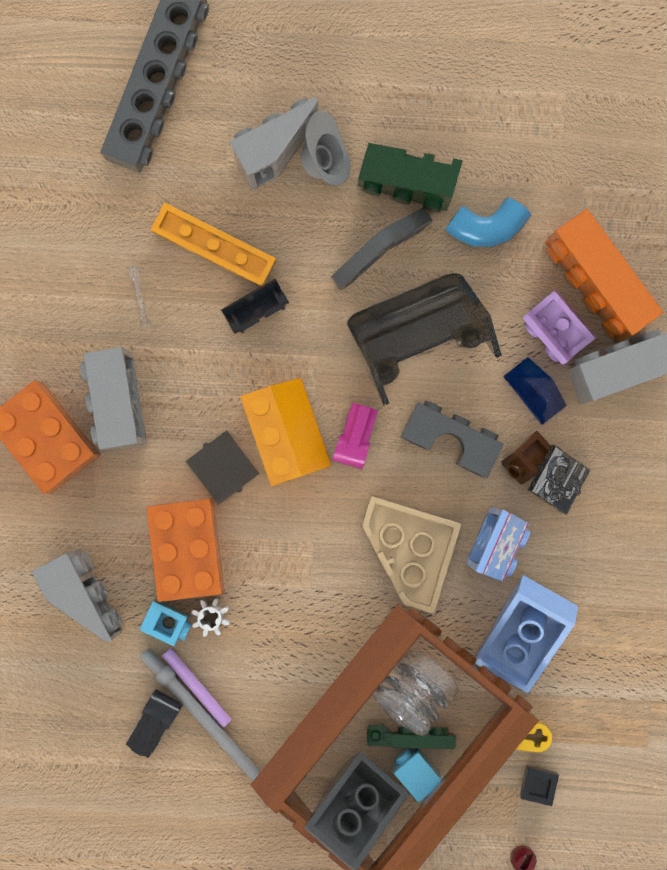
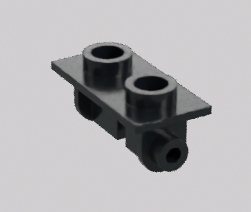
[221,279,289,334]

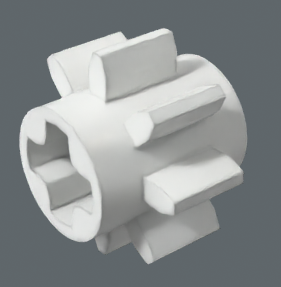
[191,597,230,637]

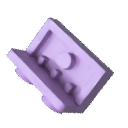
[523,289,597,365]

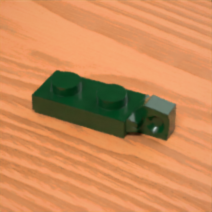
[367,723,456,749]

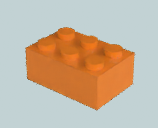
[0,380,101,494]
[146,498,225,602]

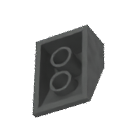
[304,751,409,870]

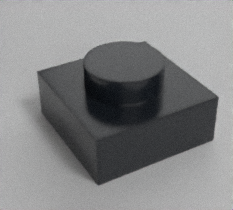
[519,765,559,806]

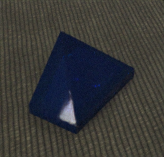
[503,357,567,425]

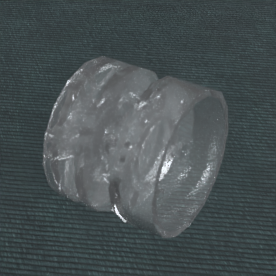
[372,649,459,736]

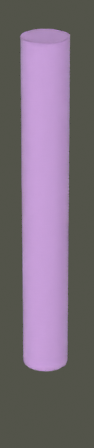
[162,648,232,728]

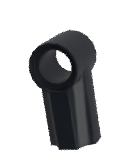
[126,689,183,758]

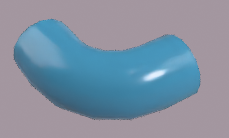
[445,197,531,248]

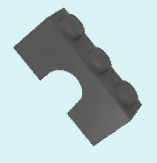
[400,400,504,478]

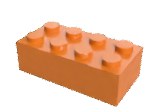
[545,208,664,342]

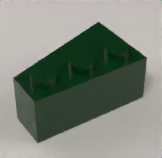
[358,143,463,213]

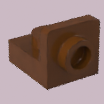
[501,431,555,485]

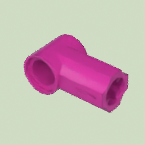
[332,403,378,470]

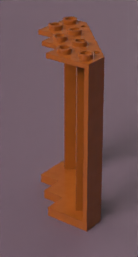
[250,604,539,870]

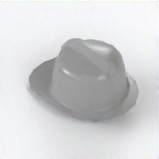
[301,110,351,186]

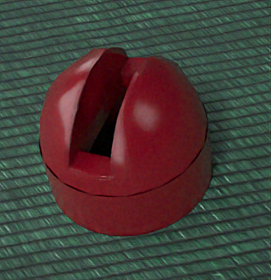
[510,845,537,870]

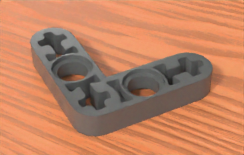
[331,208,433,290]

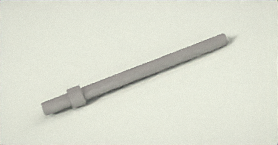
[140,648,261,781]

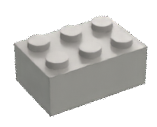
[568,329,667,404]
[80,347,147,451]

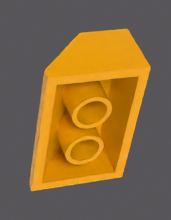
[240,378,332,487]

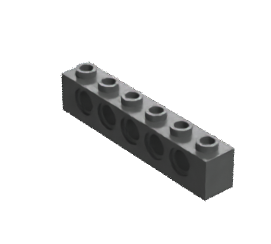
[100,0,209,173]

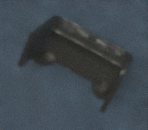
[347,273,502,406]

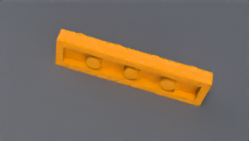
[151,202,277,287]

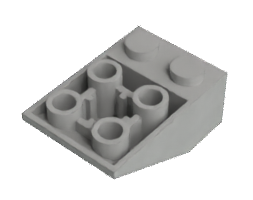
[230,97,319,190]
[32,549,123,642]

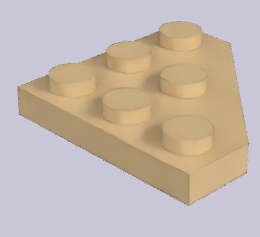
[362,496,461,614]

